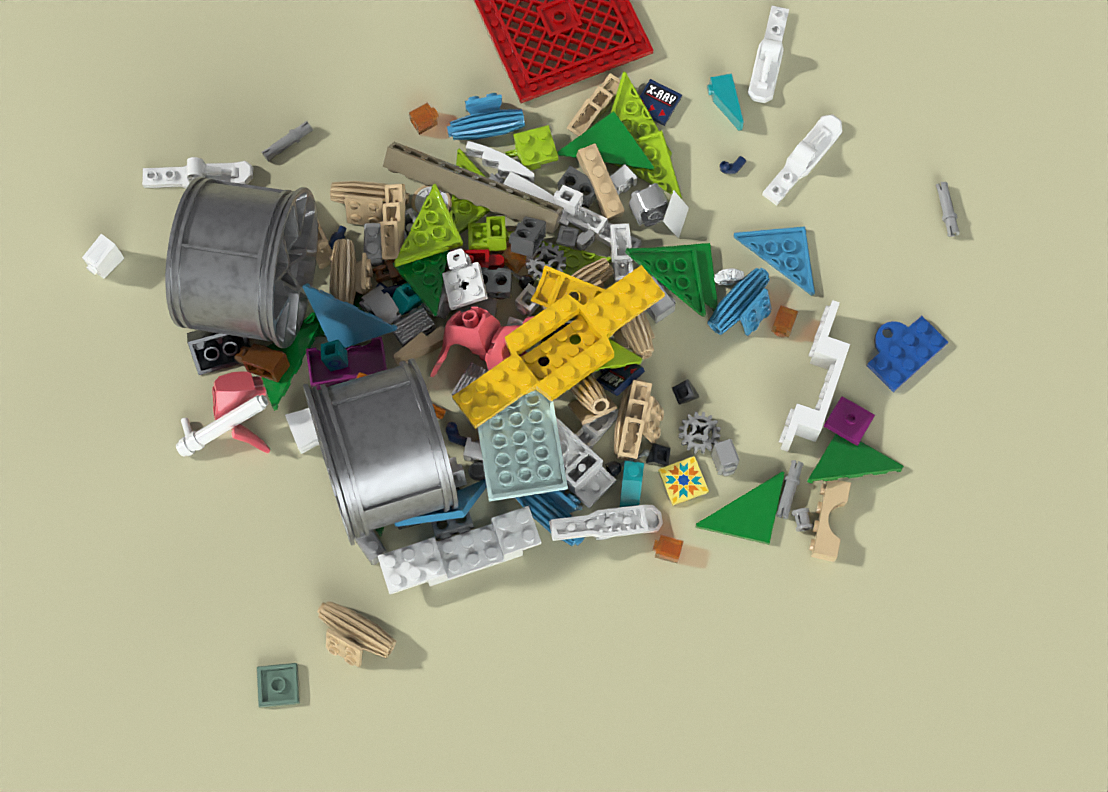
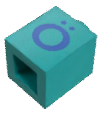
[321,340,348,372]

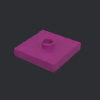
[823,396,875,446]

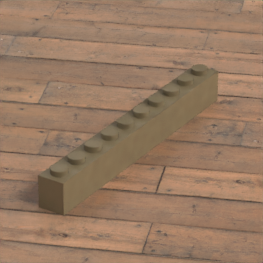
[383,141,564,234]

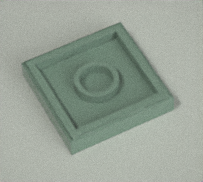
[257,663,300,708]

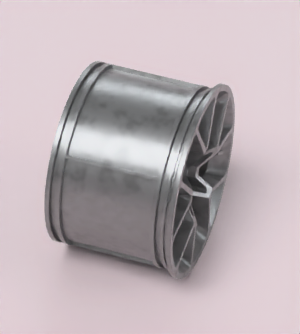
[165,177,318,348]
[303,358,458,546]

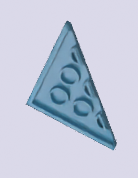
[734,226,815,296]
[302,283,398,348]
[394,479,487,527]

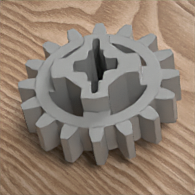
[526,242,566,280]
[679,412,721,454]

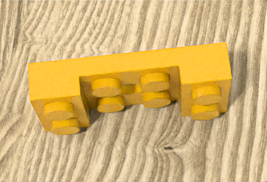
[531,265,606,319]

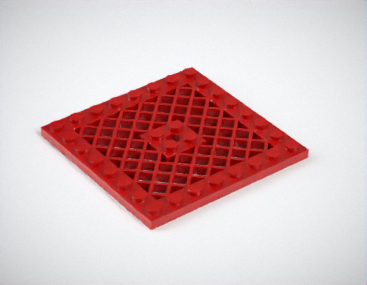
[473,0,654,104]

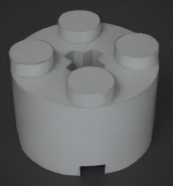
[629,183,669,227]
[359,285,401,324]

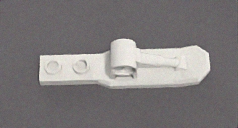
[748,6,789,103]
[762,114,842,206]
[142,157,253,188]
[549,505,663,541]

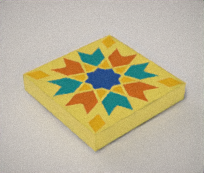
[658,456,709,506]

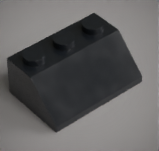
[187,330,251,375]

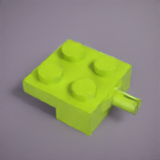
[505,125,559,171]
[468,216,515,251]

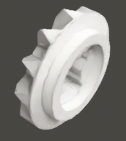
[714,268,744,286]

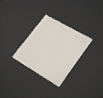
[663,190,689,239]

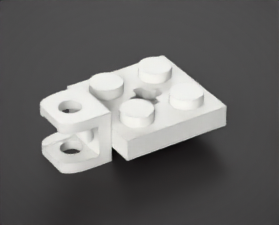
[442,249,488,310]

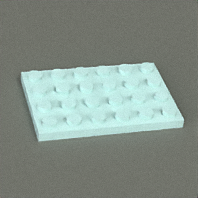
[478,390,568,502]

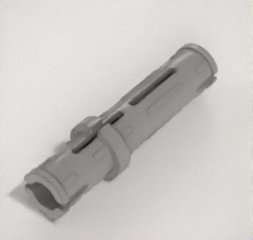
[261,121,313,162]
[936,182,960,237]
[776,460,804,519]

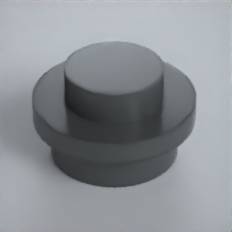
[468,462,485,481]

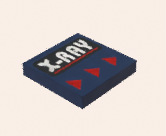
[640,79,682,126]
[596,363,645,396]

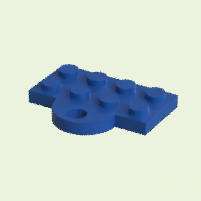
[867,315,948,393]

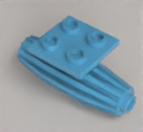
[447,93,525,140]
[707,268,772,336]
[515,489,585,546]

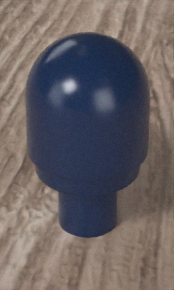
[329,225,347,250]

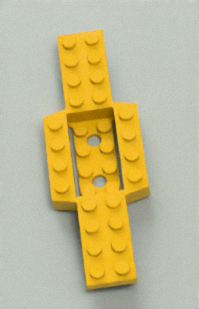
[452,265,665,429]

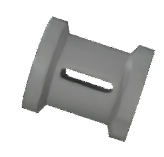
[792,508,813,532]

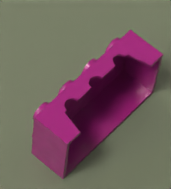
[306,337,388,390]

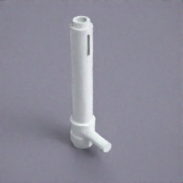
[176,395,268,457]

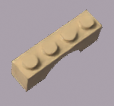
[576,144,625,222]
[809,480,851,562]

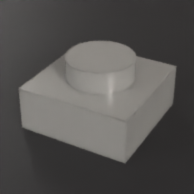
[556,225,579,249]
[576,229,595,251]

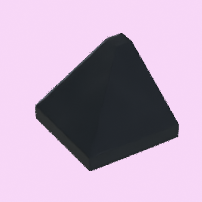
[672,379,699,405]
[645,443,671,467]

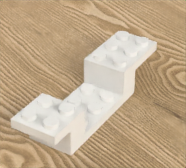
[779,300,850,452]
[556,417,616,508]
[378,506,541,594]

